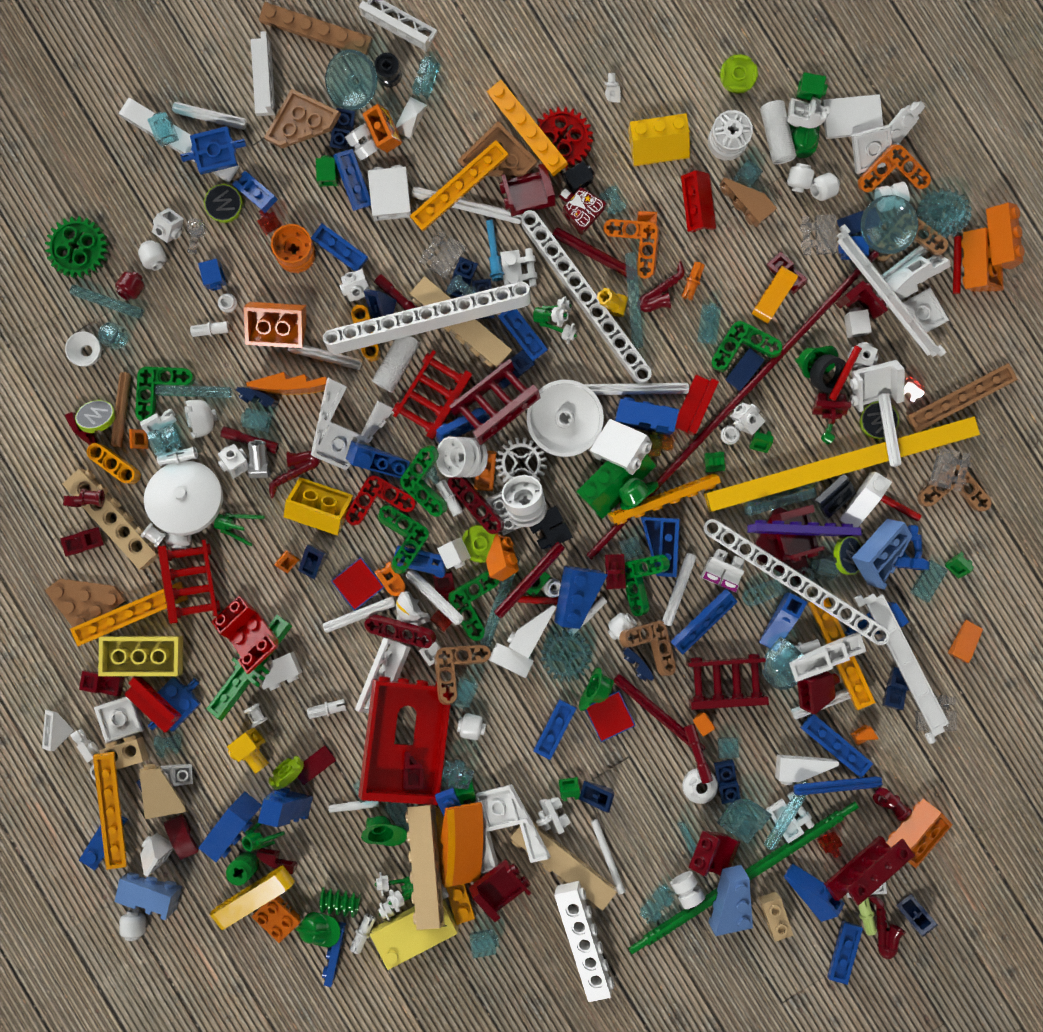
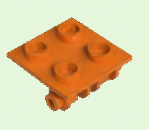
[252,896,302,943]

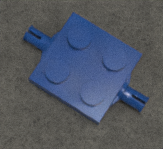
[180,126,247,175]
[148,677,201,732]

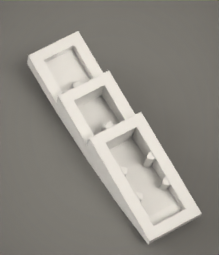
[789,632,866,682]

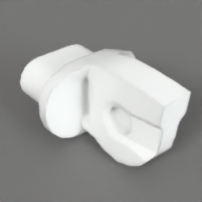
[605,73,621,103]

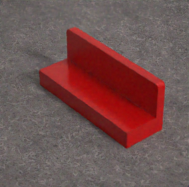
[681,170,716,233]
[675,375,719,436]
[125,677,182,733]

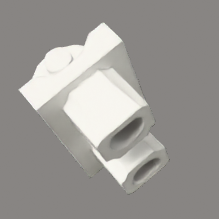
[536,797,570,834]

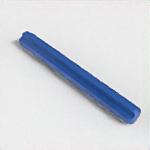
[794,776,883,796]

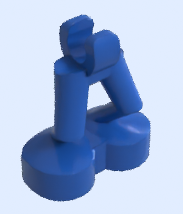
[893,525,930,570]

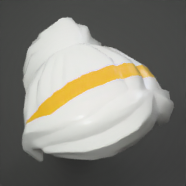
[396,591,431,626]

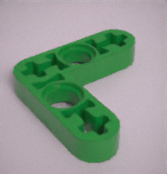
[712,321,782,372]
[135,367,195,421]
[400,445,447,517]
[378,506,429,574]
[625,555,670,617]
[448,570,500,641]

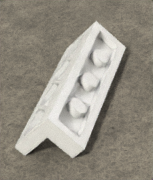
[359,0,437,52]
[251,31,276,116]
[355,638,411,713]

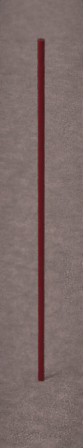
[586,250,879,560]

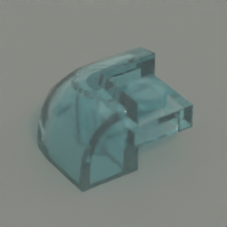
[762,637,803,690]
[717,799,772,844]

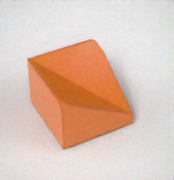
[637,211,657,234]
[693,710,715,737]
[850,725,879,746]

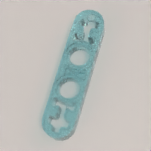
[743,484,817,515]
[742,567,814,606]

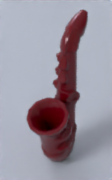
[637,261,684,312]
[269,450,321,498]
[869,895,906,959]

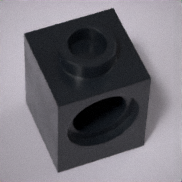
[564,161,594,194]

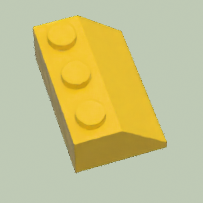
[628,113,690,167]
[283,477,354,536]

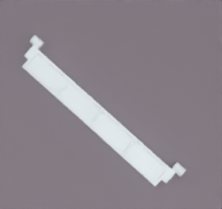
[837,224,946,357]
[854,593,949,744]

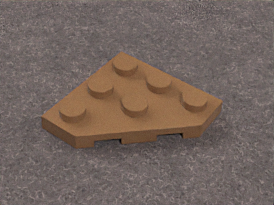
[264,88,341,149]
[457,121,538,177]
[45,579,127,628]

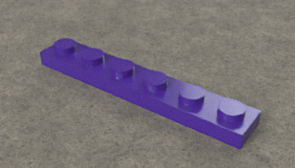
[747,520,861,537]

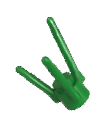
[214,512,265,546]
[242,822,285,852]

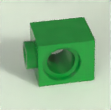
[796,72,828,101]
[316,155,338,187]
[526,565,551,595]

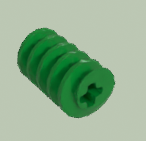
[226,852,259,886]
[319,887,362,918]

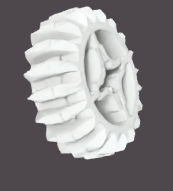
[495,438,547,483]

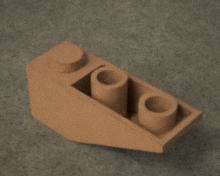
[719,177,777,228]

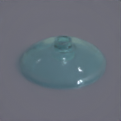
[325,49,377,110]
[860,195,918,254]

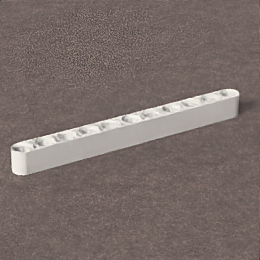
[522,210,652,384]
[323,282,531,354]
[704,519,890,645]

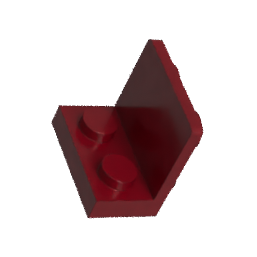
[835,281,888,319]

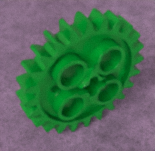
[45,216,109,279]

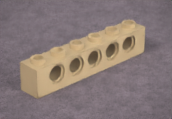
[62,469,159,570]

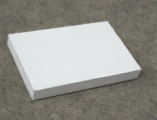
[822,94,883,139]

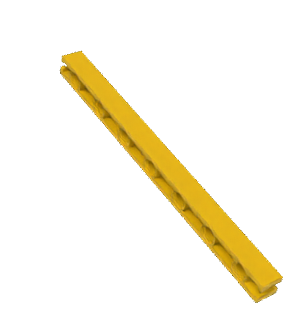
[704,416,980,512]

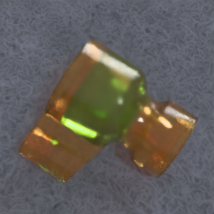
[647,435,673,457]

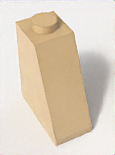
[139,764,186,819]

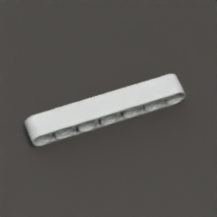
[118,98,240,183]

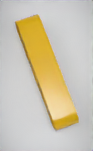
[209,865,295,930]

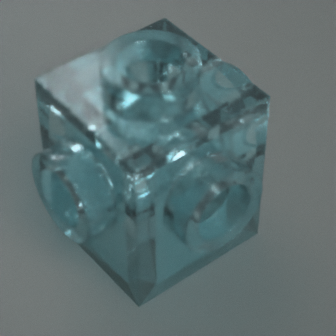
[442,759,475,790]

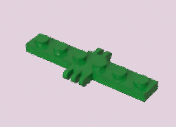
[206,614,292,721]

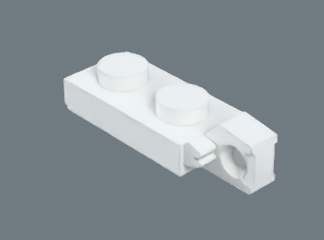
[889,101,925,145]

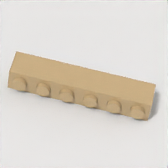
[410,276,512,369]
[405,805,445,930]
[510,821,617,911]

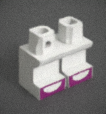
[700,549,745,592]

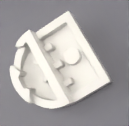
[787,97,830,128]

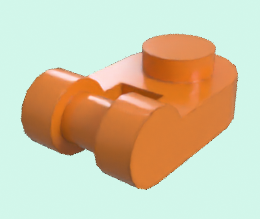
[375,561,406,596]

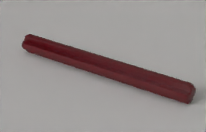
[613,674,706,752]

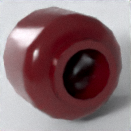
[115,271,145,301]

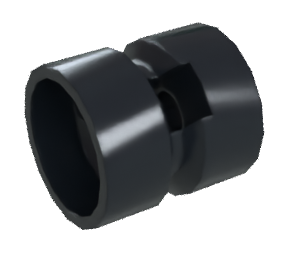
[374,53,402,87]

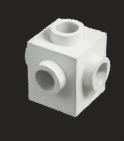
[152,208,184,243]
[340,269,370,302]
[848,342,878,370]
[730,403,765,435]
[218,444,248,479]

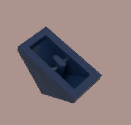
[363,289,397,319]
[298,544,329,580]
[579,781,614,813]
[896,894,938,937]

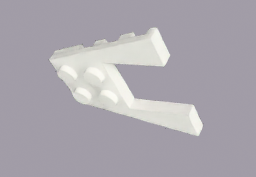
[311,378,394,470]
[475,784,551,873]

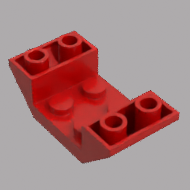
[211,595,279,674]

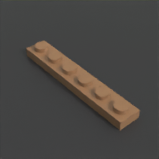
[259,2,373,58]
[906,363,1018,433]

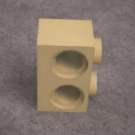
[99,735,149,770]
[758,891,794,942]

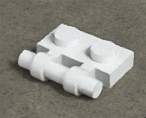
[500,248,538,288]
[766,792,815,843]

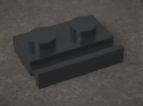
[815,474,856,519]

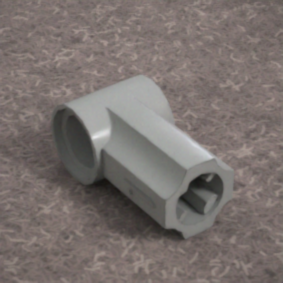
[248,440,271,478]

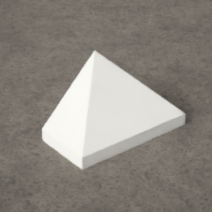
[395,97,427,140]
[42,710,74,751]

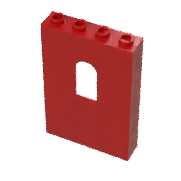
[358,676,452,805]

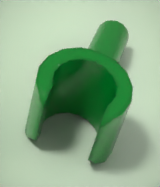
[821,423,835,445]

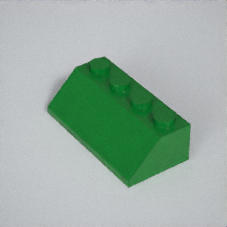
[575,454,656,519]

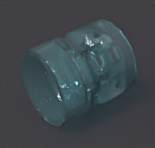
[147,424,182,456]

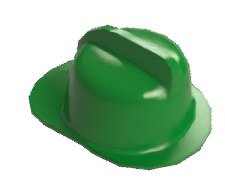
[790,124,820,158]
[795,346,839,378]
[619,478,659,510]
[579,667,614,711]
[361,816,407,846]
[296,912,341,947]

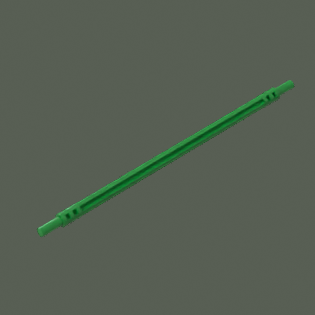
[628,801,859,955]

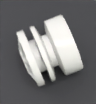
[708,110,753,161]
[436,437,488,477]
[502,475,547,527]

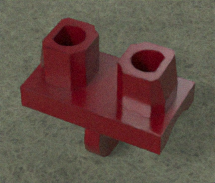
[812,393,851,424]
[605,554,626,589]

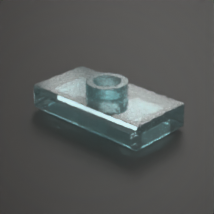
[384,802,409,832]

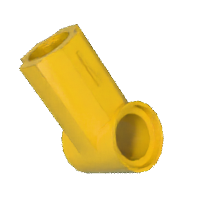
[597,288,628,317]

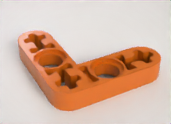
[858,144,931,192]
[604,219,660,279]

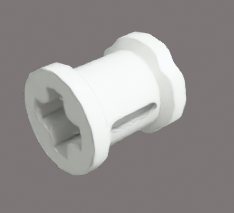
[140,523,167,548]
[244,703,268,728]

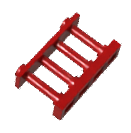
[392,350,472,441]
[157,539,220,624]

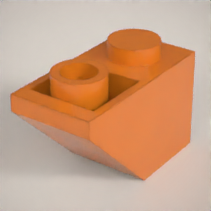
[486,534,519,581]

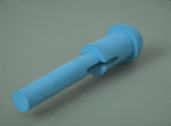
[486,220,505,281]

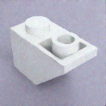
[262,651,302,691]

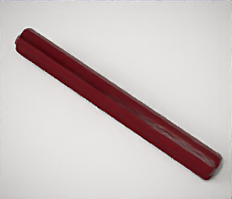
[552,227,638,280]
[494,542,565,618]

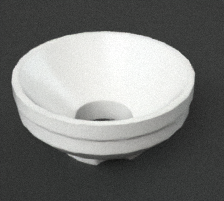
[65,331,102,367]
[682,768,718,804]

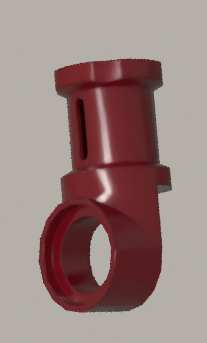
[63,488,105,507]
[873,787,912,821]

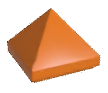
[129,429,148,449]
[274,550,300,574]

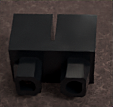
[529,505,573,550]

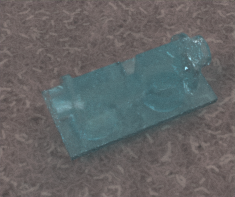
[412,54,440,99]
[697,303,721,345]
[640,884,676,924]

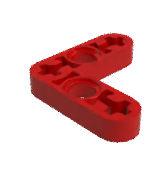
[346,475,416,526]

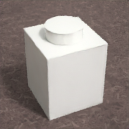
[844,307,872,338]
[437,537,471,569]

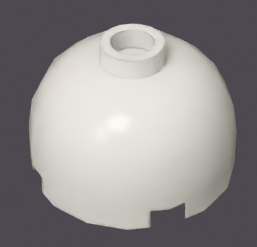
[184,400,217,438]

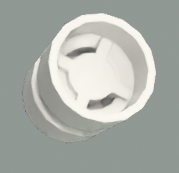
[345,123,379,161]
[874,182,910,212]
[670,871,705,909]

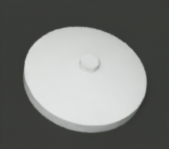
[527,380,604,457]
[144,461,223,536]

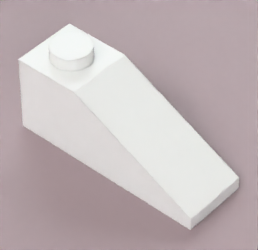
[839,472,892,527]
[507,605,556,658]
[775,755,839,785]
[140,833,174,877]

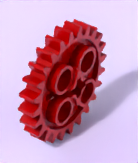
[537,107,593,170]

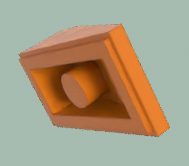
[474,451,497,491]
[948,620,983,663]

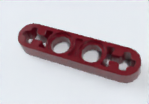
[448,477,504,534]
[364,614,436,648]

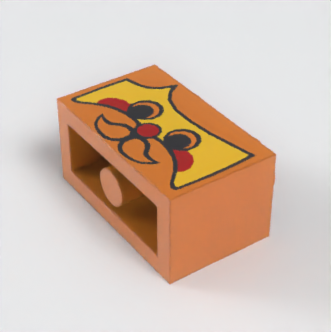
[362,104,402,153]

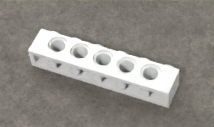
[554,881,614,1002]

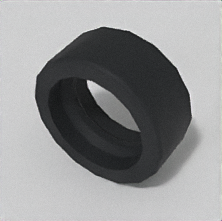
[810,354,846,393]

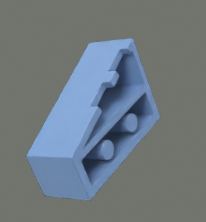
[852,518,912,590]
[708,865,753,936]
[114,872,182,921]

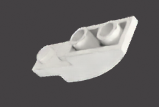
[876,255,951,307]

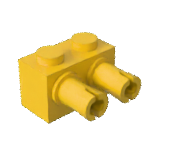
[227,727,269,774]

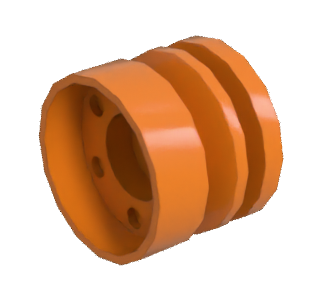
[271,224,316,273]

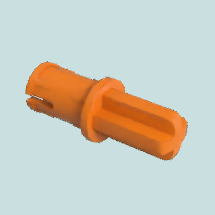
[681,262,705,301]

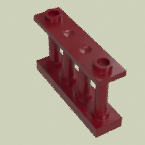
[449,359,541,445]
[686,654,769,710]
[824,836,915,906]

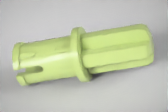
[858,897,877,936]

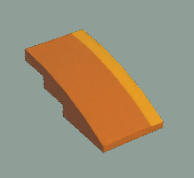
[246,372,327,395]
[440,802,483,888]

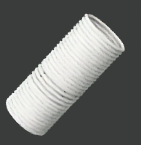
[760,100,797,164]
[372,336,420,393]

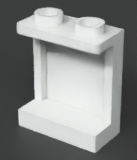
[368,165,412,221]
[850,360,905,412]
[590,419,652,475]

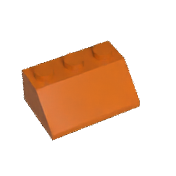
[986,202,1025,269]
[961,227,1004,292]
[244,302,307,348]
[886,798,953,869]

